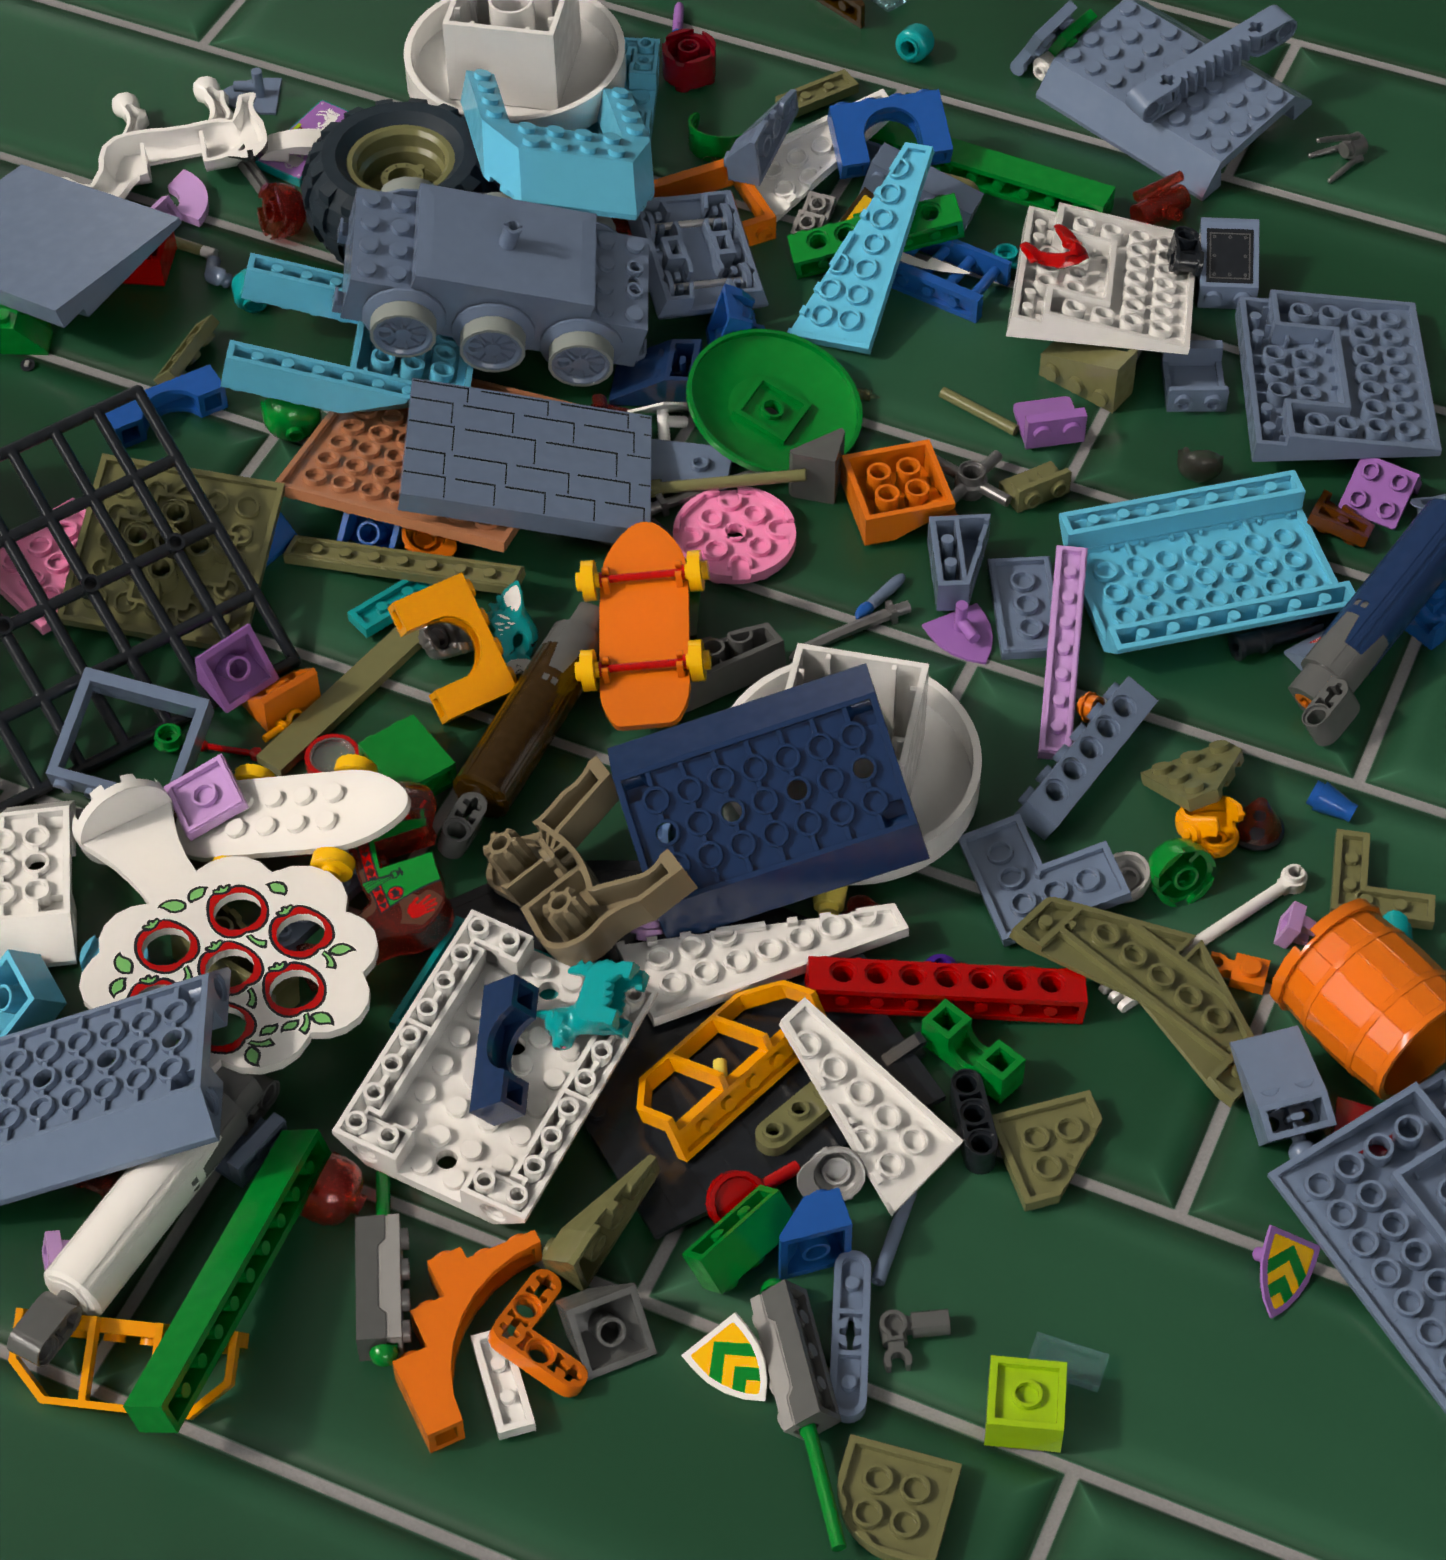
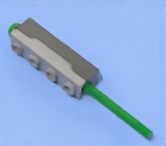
[355,1170,411,1367]
[750,1278,847,1552]

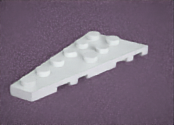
[755,89,889,222]

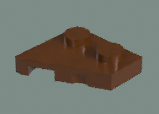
[1307,489,1375,548]

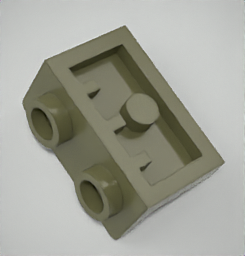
[999,461,1072,513]

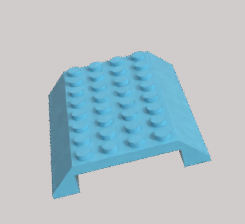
[1059,470,1356,654]

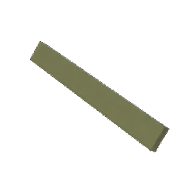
[283,535,526,594]
[256,627,422,776]

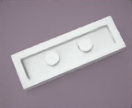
[470,1330,536,1440]

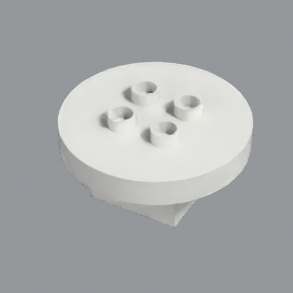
[404,0,626,131]
[723,643,982,885]

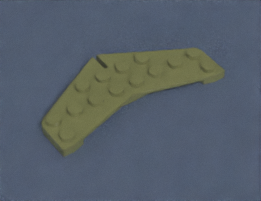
[1009,897,1254,1108]

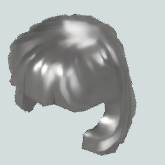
[418,622,474,660]

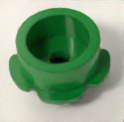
[154,723,186,753]

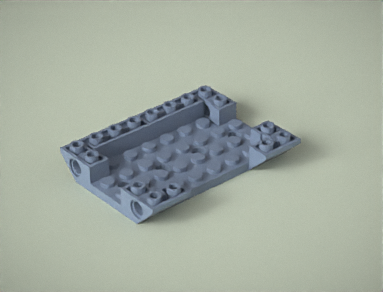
[0,967,231,1206]

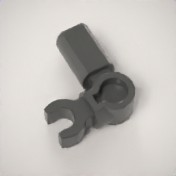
[879,1309,951,1373]

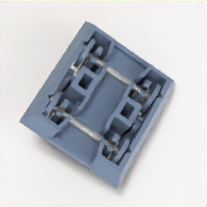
[627,190,769,320]

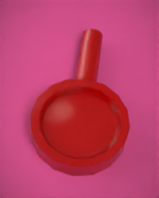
[705,1160,801,1224]

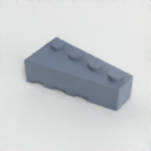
[859,142,984,232]

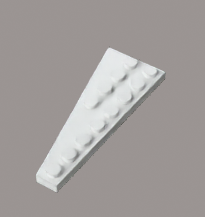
[616,903,909,1027]

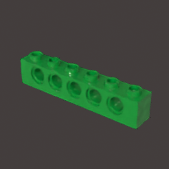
[787,193,965,279]

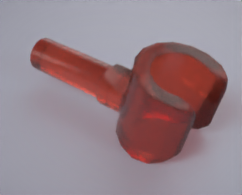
[591,394,631,412]

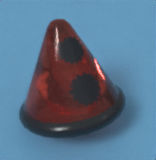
[1236,797,1285,851]

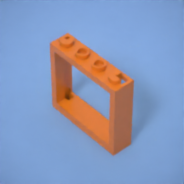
[654,159,776,246]

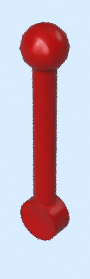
[201,740,262,761]

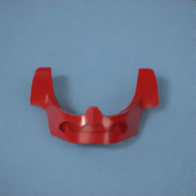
[1020,224,1089,269]

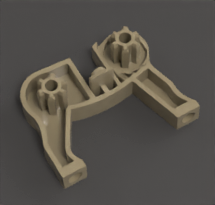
[483,756,698,967]

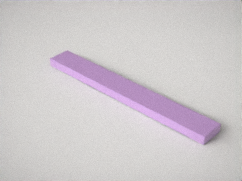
[1038,545,1088,760]

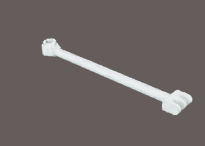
[1099,864,1308,1013]

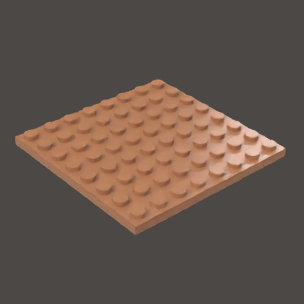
[275,378,576,553]

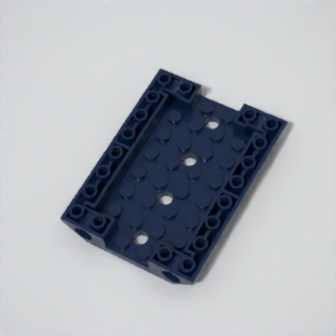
[607,663,930,939]

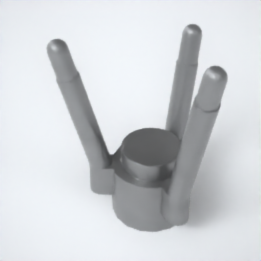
[1308,131,1368,183]

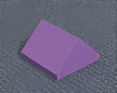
[195,624,280,713]

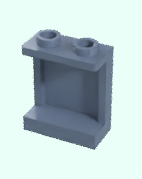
[1160,340,1229,412]

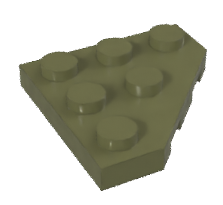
[1140,740,1244,812]
[992,1090,1103,1212]

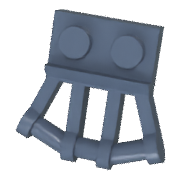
[1010,0,1078,76]

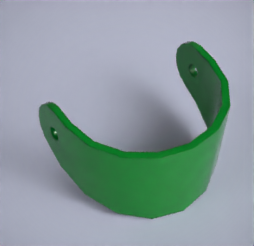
[688,112,744,162]

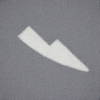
[900,252,970,274]

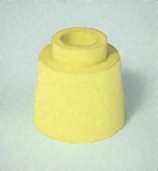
[813,885,849,915]

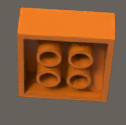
[840,439,956,546]

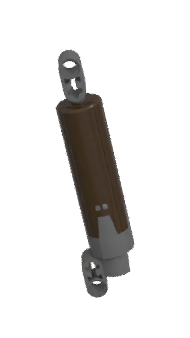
[437,602,600,859]

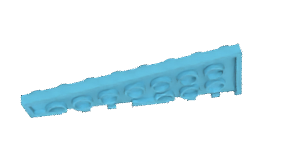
[787,142,934,354]

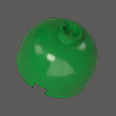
[260,398,321,442]
[1148,838,1216,907]

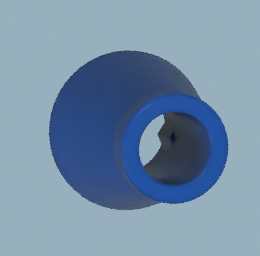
[1306,780,1358,823]

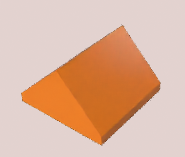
[242,668,321,732]

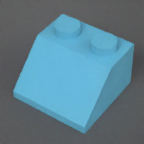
[0,949,67,1037]

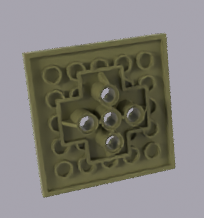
[57,453,285,649]

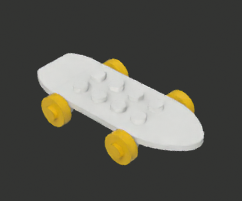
[175,754,411,882]

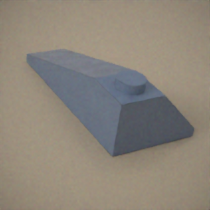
[724,89,799,186]

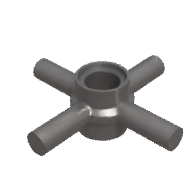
[936,450,1012,507]

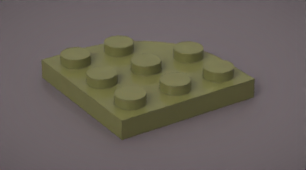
[837,1434,962,1560]

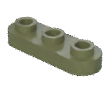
[755,1081,831,1156]

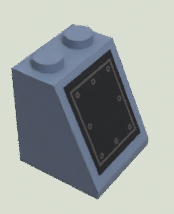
[1196,217,1259,309]

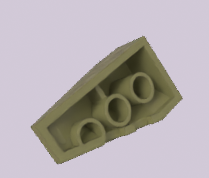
[542,1154,661,1291]

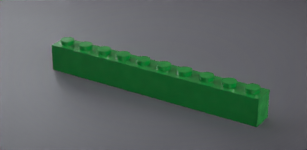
[869,121,1115,214]
[123,1129,333,1433]

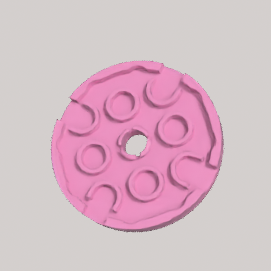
[673,486,797,584]

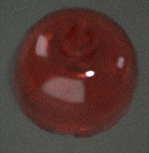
[257,182,307,240]
[301,1151,368,1226]

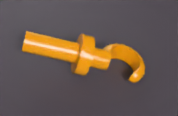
[262,708,303,742]

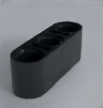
[949,1069,998,1175]

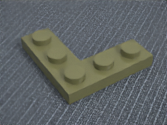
[1329,829,1436,930]

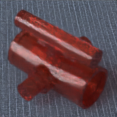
[1130,170,1191,225]

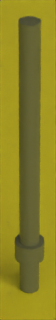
[651,469,807,498]

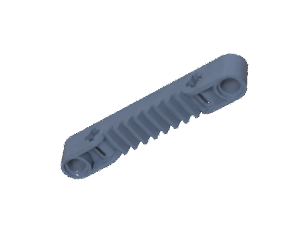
[1125,5,1297,123]

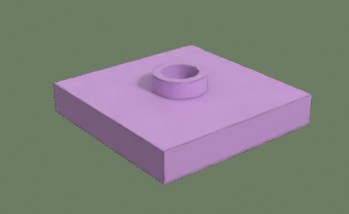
[164,753,249,841]

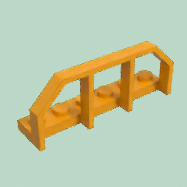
[636,980,827,1162]
[8,1308,250,1420]

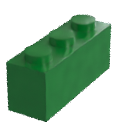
[682,1185,793,1295]

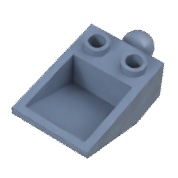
[1229,1025,1337,1159]

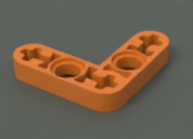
[488,1269,588,1398]

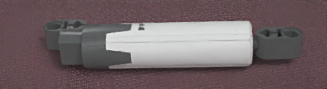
[7,1066,280,1367]

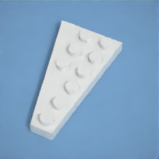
[779,997,964,1217]

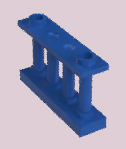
[892,239,1012,323]

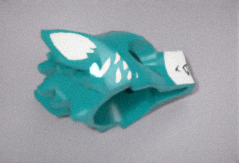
[486,580,539,677]

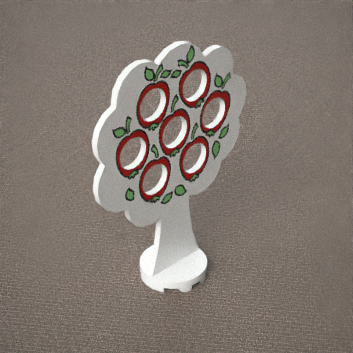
[72,774,379,1075]

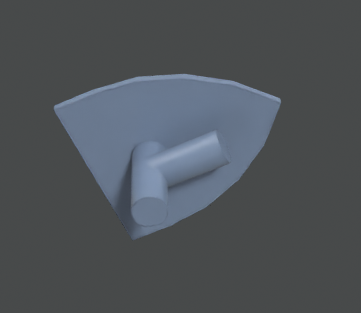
[223,68,282,115]

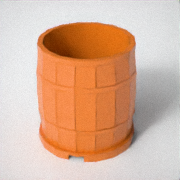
[1270,898,1446,1100]

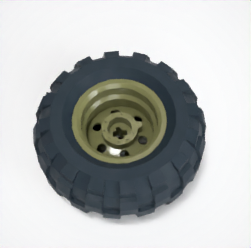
[301,98,501,264]

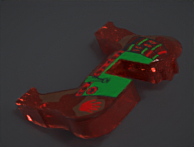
[285,781,454,991]

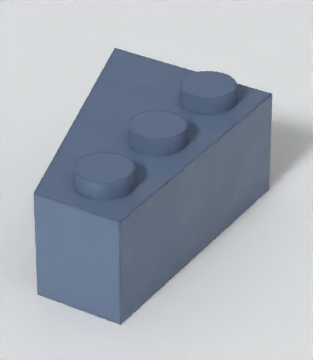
[927,514,991,611]

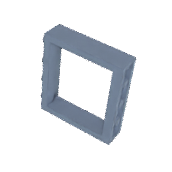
[45,667,215,811]

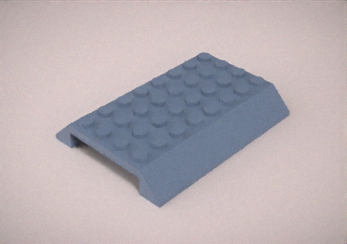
[1036,0,1312,201]

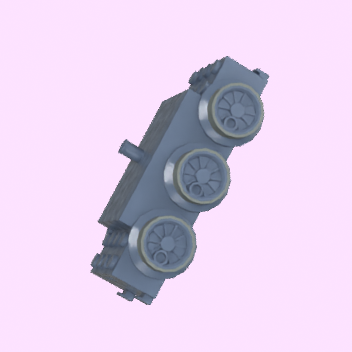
[332,176,649,387]

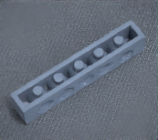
[1014,676,1158,841]

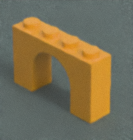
[387,572,517,725]

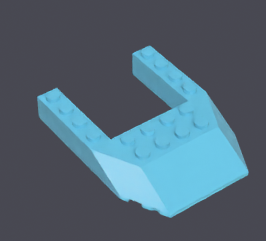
[460,69,655,220]
[220,253,473,413]

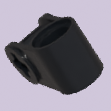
[1166,226,1204,277]

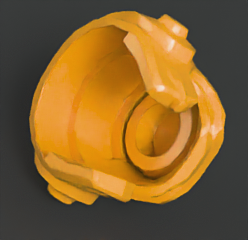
[1175,796,1245,859]

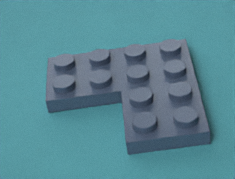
[958,813,1132,948]

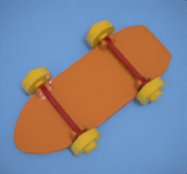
[575,522,712,731]

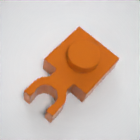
[1211,951,1271,995]

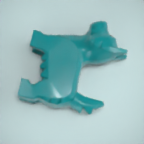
[536,959,650,1051]

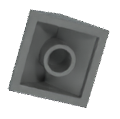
[789,428,845,504]

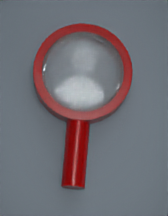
[304,734,359,774]

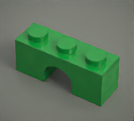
[921,998,1026,1104]

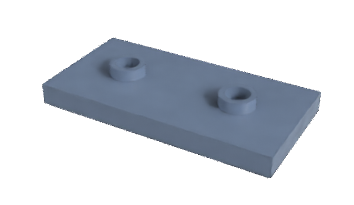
[651,439,733,493]

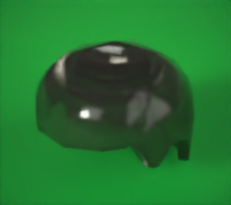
[1177,447,1224,483]

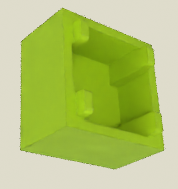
[984,1355,1067,1453]

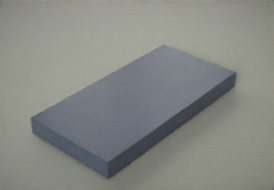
[987,556,1053,660]

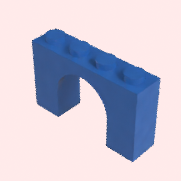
[827,89,953,179]

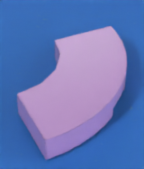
[168,169,209,227]

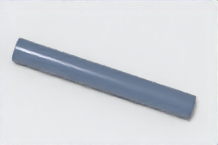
[871,1192,917,1286]

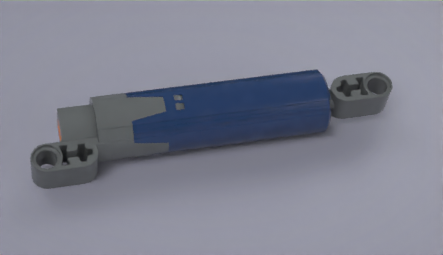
[1288,498,1446,746]

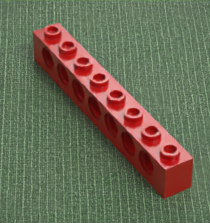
[805,956,1088,1024]

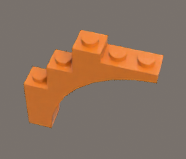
[392,1230,542,1453]

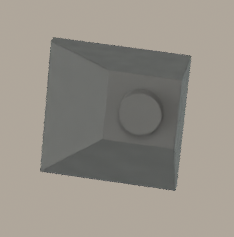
[555,1283,657,1380]

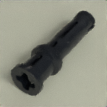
[1228,615,1324,661]

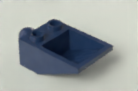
[609,339,703,406]

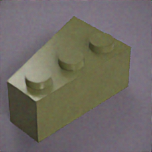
[1039,341,1138,413]

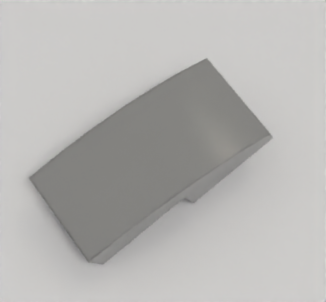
[790,191,837,235]

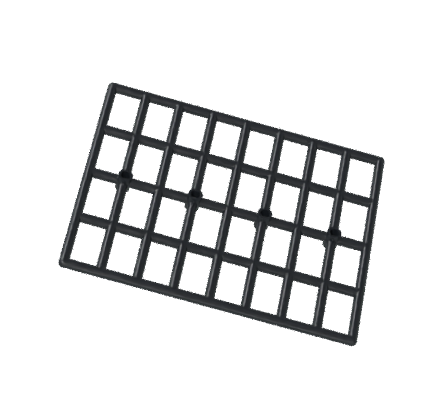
[0,385,301,813]

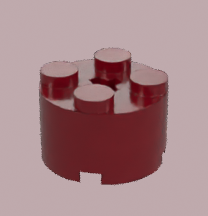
[662,28,716,93]

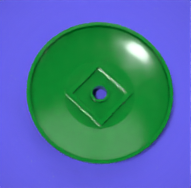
[686,329,863,472]

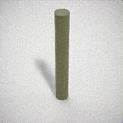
[939,387,1019,436]

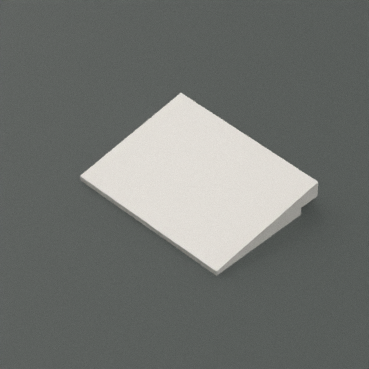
[1006,202,1195,355]

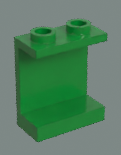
[358,714,457,809]

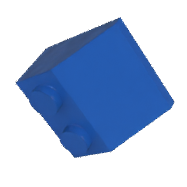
[778,1187,853,1280]

